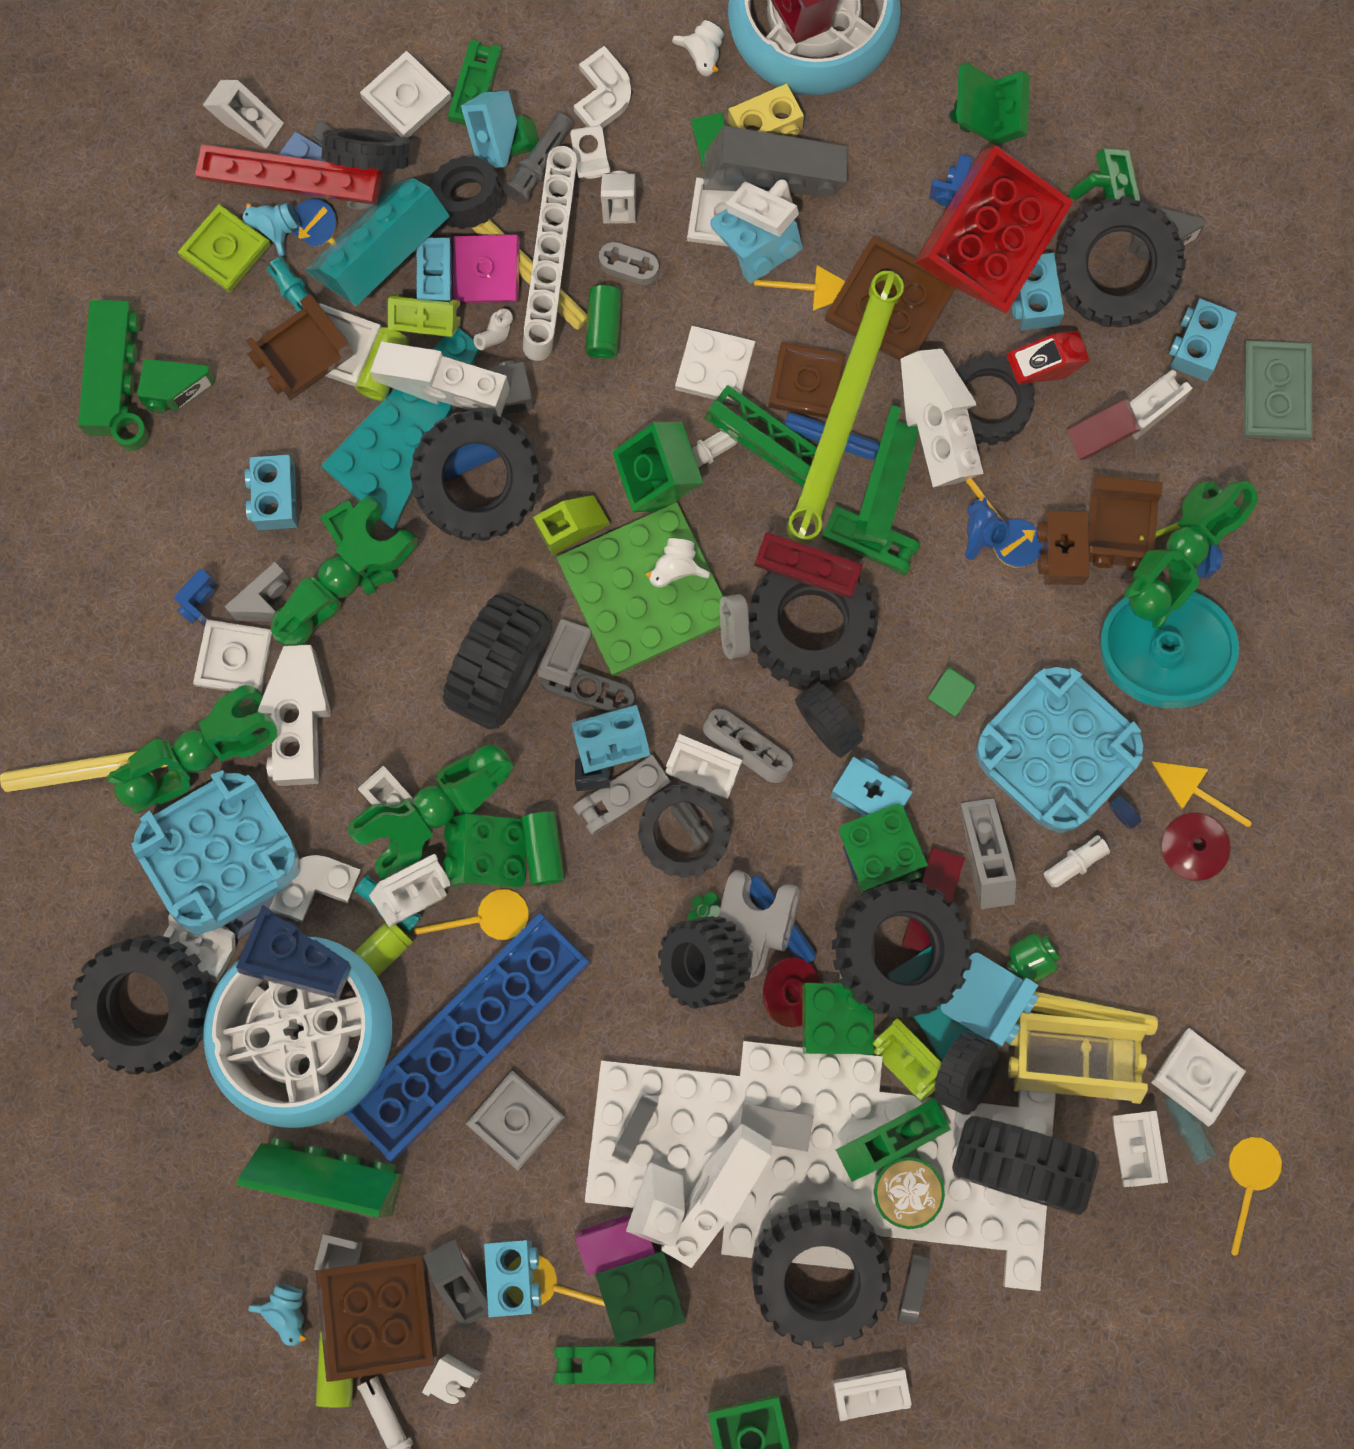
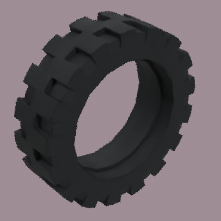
[321,129,410,170]
[956,354,1035,445]
[638,784,730,878]

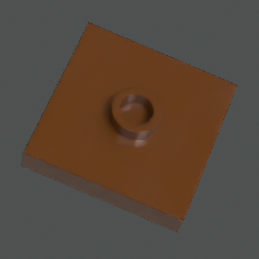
[768,342,846,418]

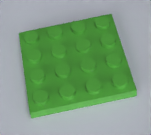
[556,502,723,677]

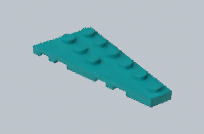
[321,328,480,532]

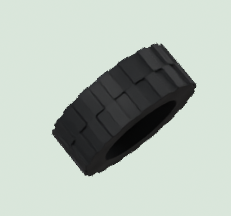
[428,156,504,229]
[795,682,863,758]
[935,1032,999,1115]

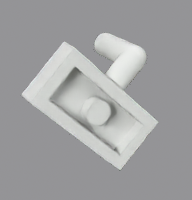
[726,180,799,237]

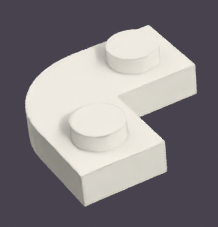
[574,46,631,129]
[270,855,361,923]

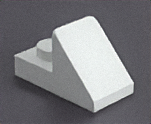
[358,766,414,806]

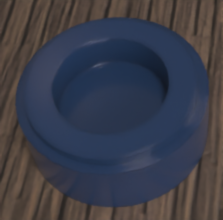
[1109,796,1142,829]

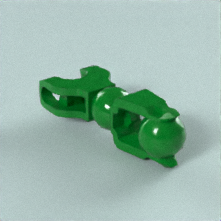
[1124,481,1259,629]
[271,497,418,646]
[107,685,277,813]
[348,745,514,880]

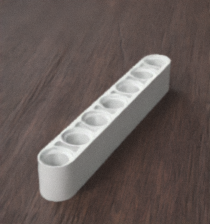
[523,146,577,361]

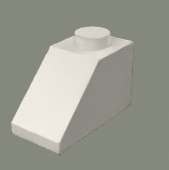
[203,80,284,148]
[601,171,636,223]
[626,1163,685,1246]

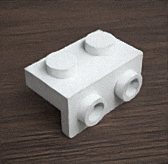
[163,914,236,984]

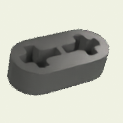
[612,1095,658,1164]
[897,1254,930,1325]

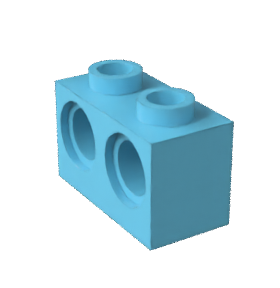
[417,238,452,303]
[1012,253,1064,330]
[1169,299,1237,382]
[245,455,298,530]
[571,705,651,773]
[484,1240,541,1317]

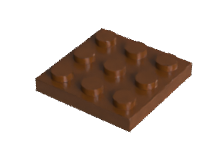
[824,236,956,362]
[315,1256,434,1382]

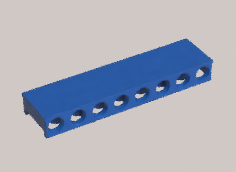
[344,913,591,1163]

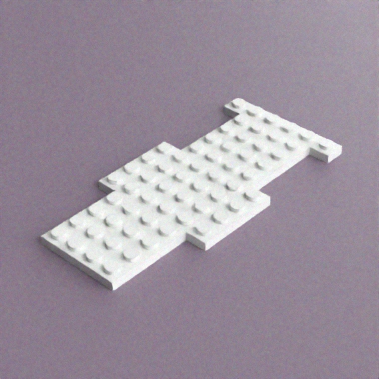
[585,1041,1056,1291]

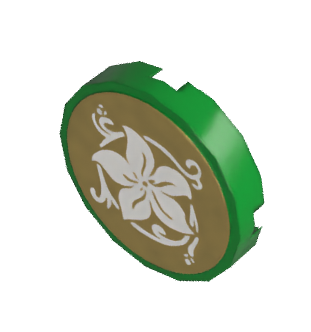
[873,1157,945,1230]

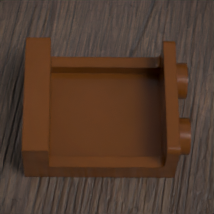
[246,294,354,401]
[1088,476,1163,571]

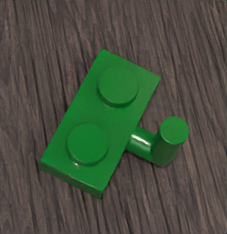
[1069,148,1140,201]

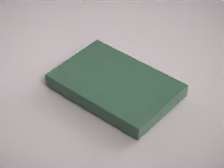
[1243,340,1312,441]

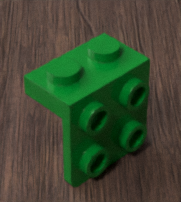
[956,63,1030,145]
[839,804,928,895]
[442,814,526,888]

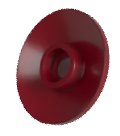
[1161,813,1230,881]
[763,957,820,1028]

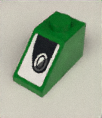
[137,359,215,413]

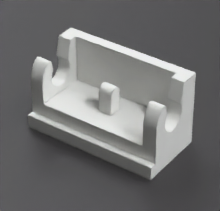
[1130,370,1193,440]
[665,734,742,800]
[369,854,450,927]
[1112,1111,1168,1187]
[422,1354,482,1404]
[832,1367,911,1421]

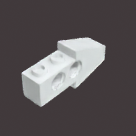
[370,342,510,416]
[901,349,984,487]
[258,645,331,786]
[661,1124,772,1268]

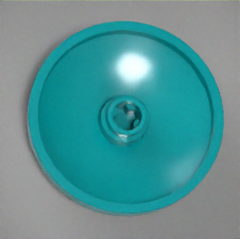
[1100,592,1239,709]

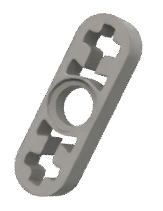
[703,709,793,783]

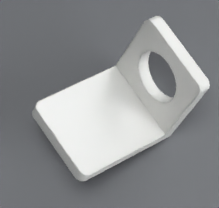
[570,125,610,179]

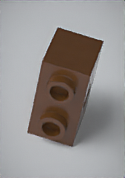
[1037,511,1089,585]

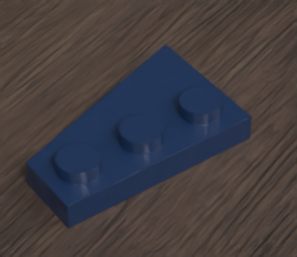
[236,905,351,999]

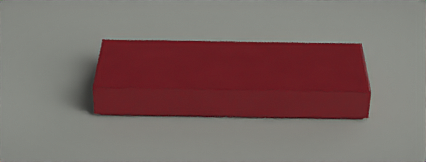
[754,532,863,599]
[901,848,965,953]

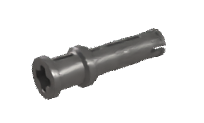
[503,113,573,204]

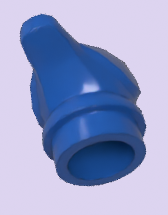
[965,496,1009,560]

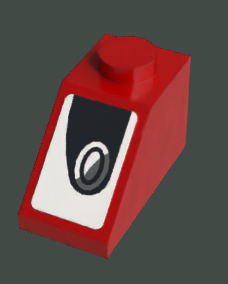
[1007,331,1090,385]

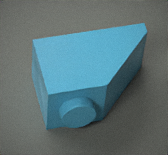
[461,91,517,168]

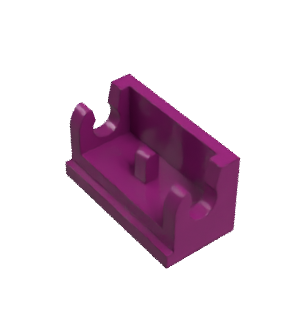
[575,1213,655,1276]

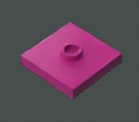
[453,235,520,304]

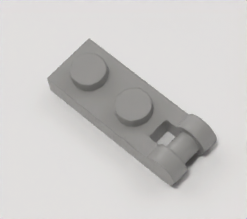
[573,755,671,835]

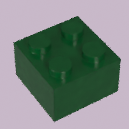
[595,1251,686,1345]

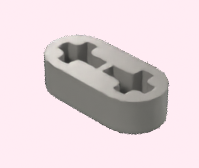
[599,242,659,285]
[719,594,750,659]

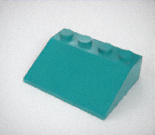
[304,178,449,306]

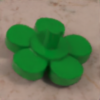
[688,892,720,920]

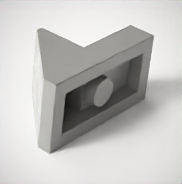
[225,562,290,622]

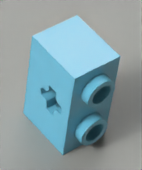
[830,757,912,816]

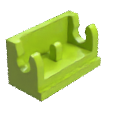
[388,293,460,337]
[873,1018,941,1103]

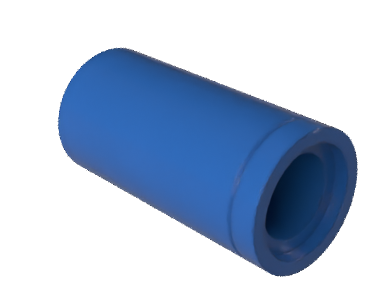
[444,444,500,483]

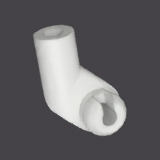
[474,309,513,350]

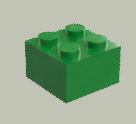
[612,422,703,513]
[707,1393,790,1449]

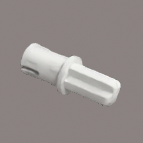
[691,431,737,467]
[1044,835,1110,887]

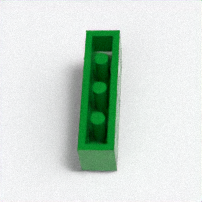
[78,300,149,451]

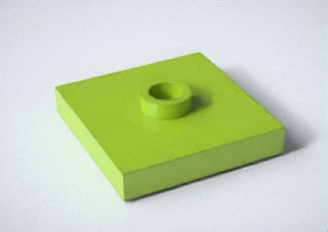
[178,204,271,293]

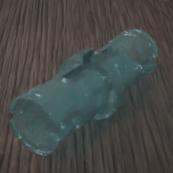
[1162,1097,1217,1165]

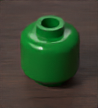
[1006,933,1061,984]

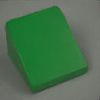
[509,115,539,157]
[927,667,976,718]

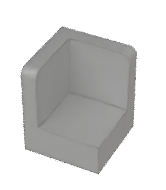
[314,1233,364,1270]

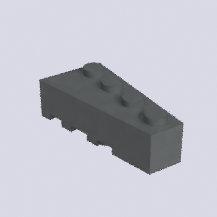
[703,126,847,197]

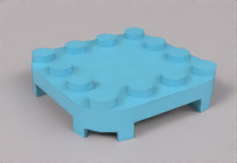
[975,667,1143,833]
[131,770,300,935]

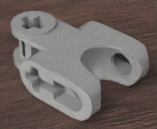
[718,870,801,978]

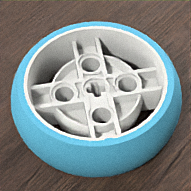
[728,0,901,95]
[203,937,392,1128]

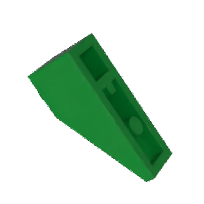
[835,1098,951,1182]

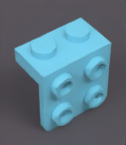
[710,209,803,284]
[940,953,1039,1047]

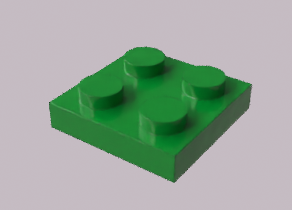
[802,983,874,1055]

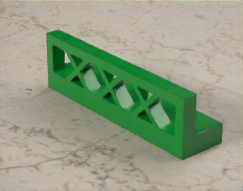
[704,385,817,488]
[854,405,919,546]

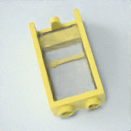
[1008,1012,1148,1104]

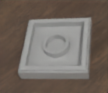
[466,1071,565,1171]

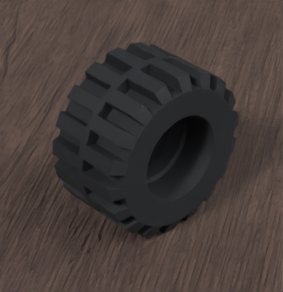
[658,916,752,1009]

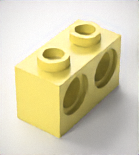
[728,83,804,137]

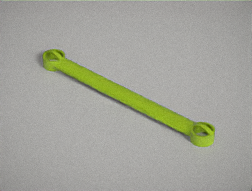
[786,271,904,544]

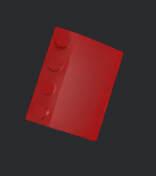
[915,145,1074,313]

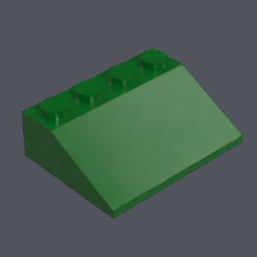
[236,1138,403,1218]

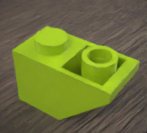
[533,495,610,556]

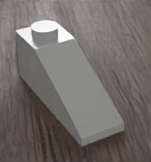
[960,798,1016,909]

